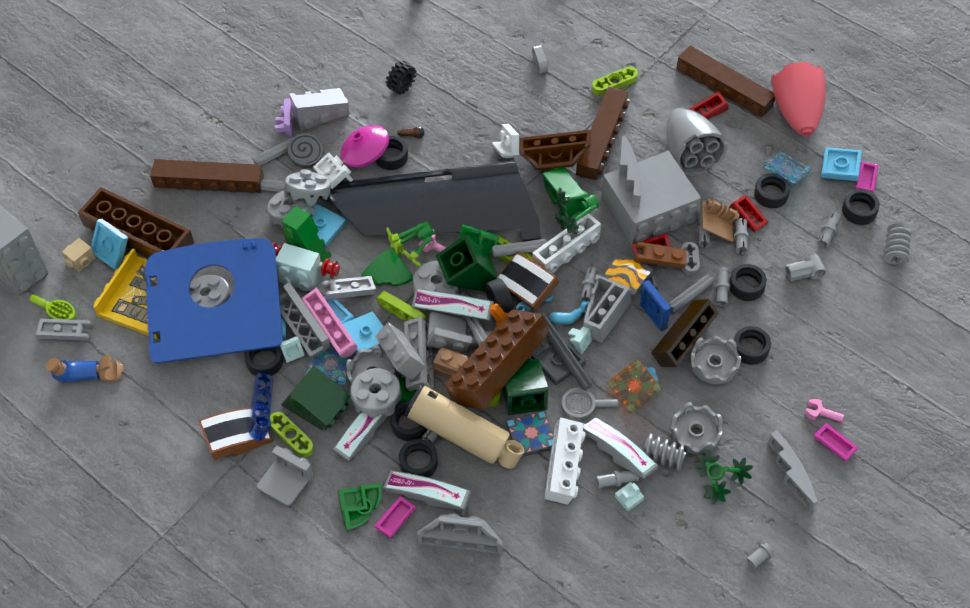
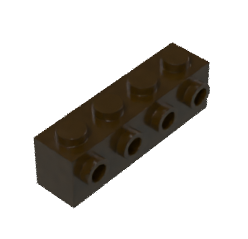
[651,299,719,367]

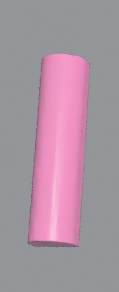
[301,288,358,358]

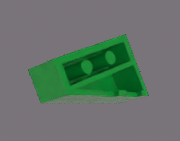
[543,168,586,217]
[281,206,331,262]

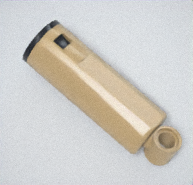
[404,384,524,469]

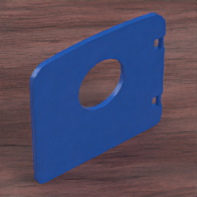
[145,238,283,364]

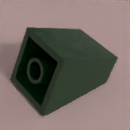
[436,235,499,292]
[503,359,548,416]
[281,366,351,430]

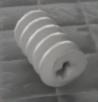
[884,223,911,265]
[643,434,688,471]

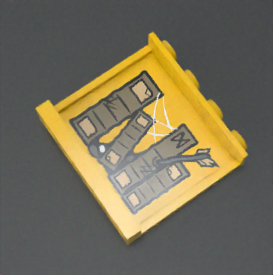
[93,248,194,339]

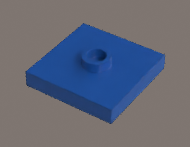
[640,280,671,331]

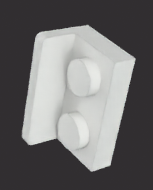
[492,124,519,158]
[313,153,353,189]

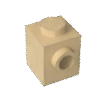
[62,238,96,272]

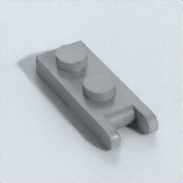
[321,276,376,299]
[36,319,93,341]

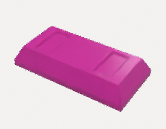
[855,161,879,193]
[813,423,858,462]
[374,496,417,539]

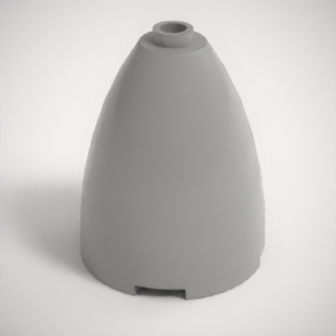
[667,108,727,176]

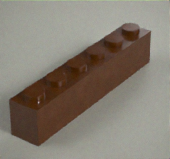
[676,45,775,118]
[576,86,630,180]
[150,159,264,193]

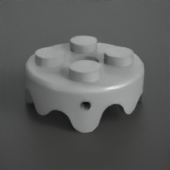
[284,169,331,206]
[267,190,315,228]
[413,261,460,295]
[190,275,232,308]
[690,335,741,384]
[346,345,397,393]
[350,368,402,418]
[671,402,723,454]

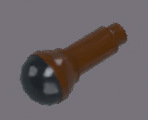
[397,126,425,139]

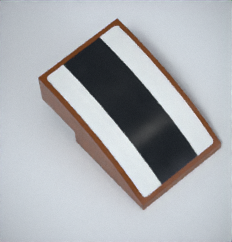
[498,252,559,311]
[198,408,273,461]

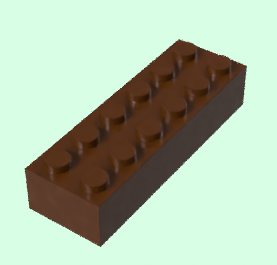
[78,187,194,258]
[445,309,550,410]

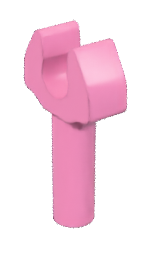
[419,234,446,252]
[805,399,844,422]

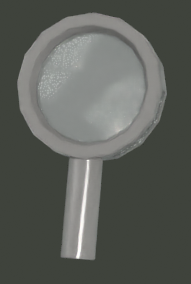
[561,388,618,421]

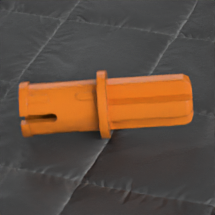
[489,304,508,325]

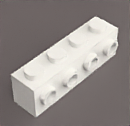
[532,213,601,273]
[544,417,585,505]

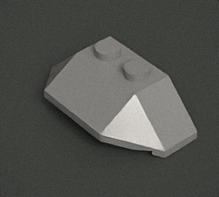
[417,514,502,554]

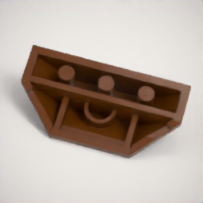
[519,130,591,170]

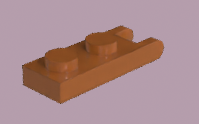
[635,242,687,269]

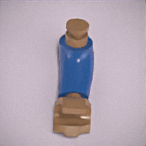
[46,354,124,383]

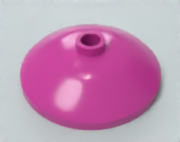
[340,125,389,168]

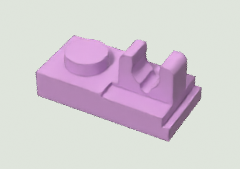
[275,98,293,137]

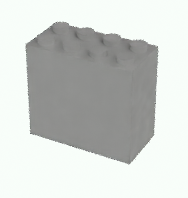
[601,151,701,244]
[0,205,48,296]

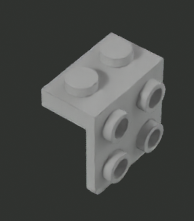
[426,312,472,354]
[257,446,313,506]

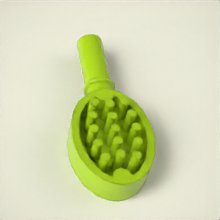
[29,294,77,320]

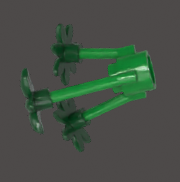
[555,187,599,235]
[694,450,753,505]

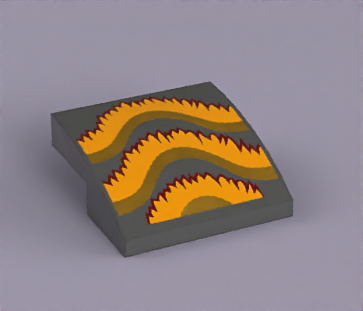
[602,253,654,298]

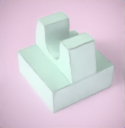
[568,326,592,354]
[280,336,305,363]
[614,482,644,511]

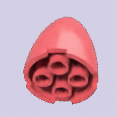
[771,62,826,137]

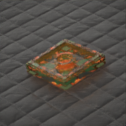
[606,358,662,413]

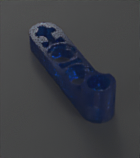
[249,372,273,440]

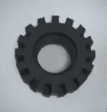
[386,61,417,95]

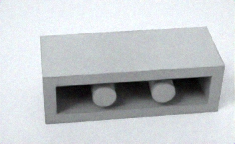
[375,323,426,380]

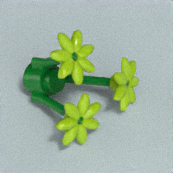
[386,221,435,267]

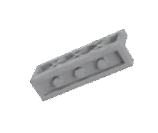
[279,282,331,359]
[404,317,435,391]

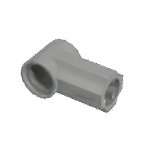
[785,254,826,281]

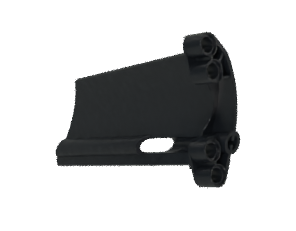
[320,157,541,242]

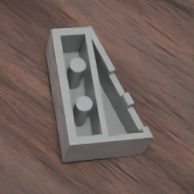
[289,88,350,131]
[584,275,631,343]

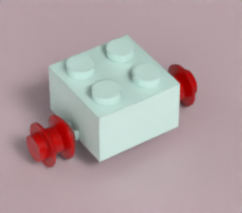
[272,242,340,291]

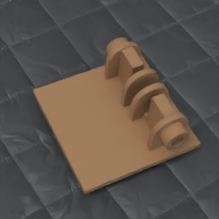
[701,199,739,243]

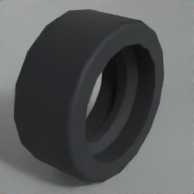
[376,136,408,170]
[754,173,791,208]
[842,189,880,225]
[729,264,767,301]
[485,278,514,313]
[734,326,771,365]
[244,347,283,378]
[390,401,428,441]
[398,439,438,477]

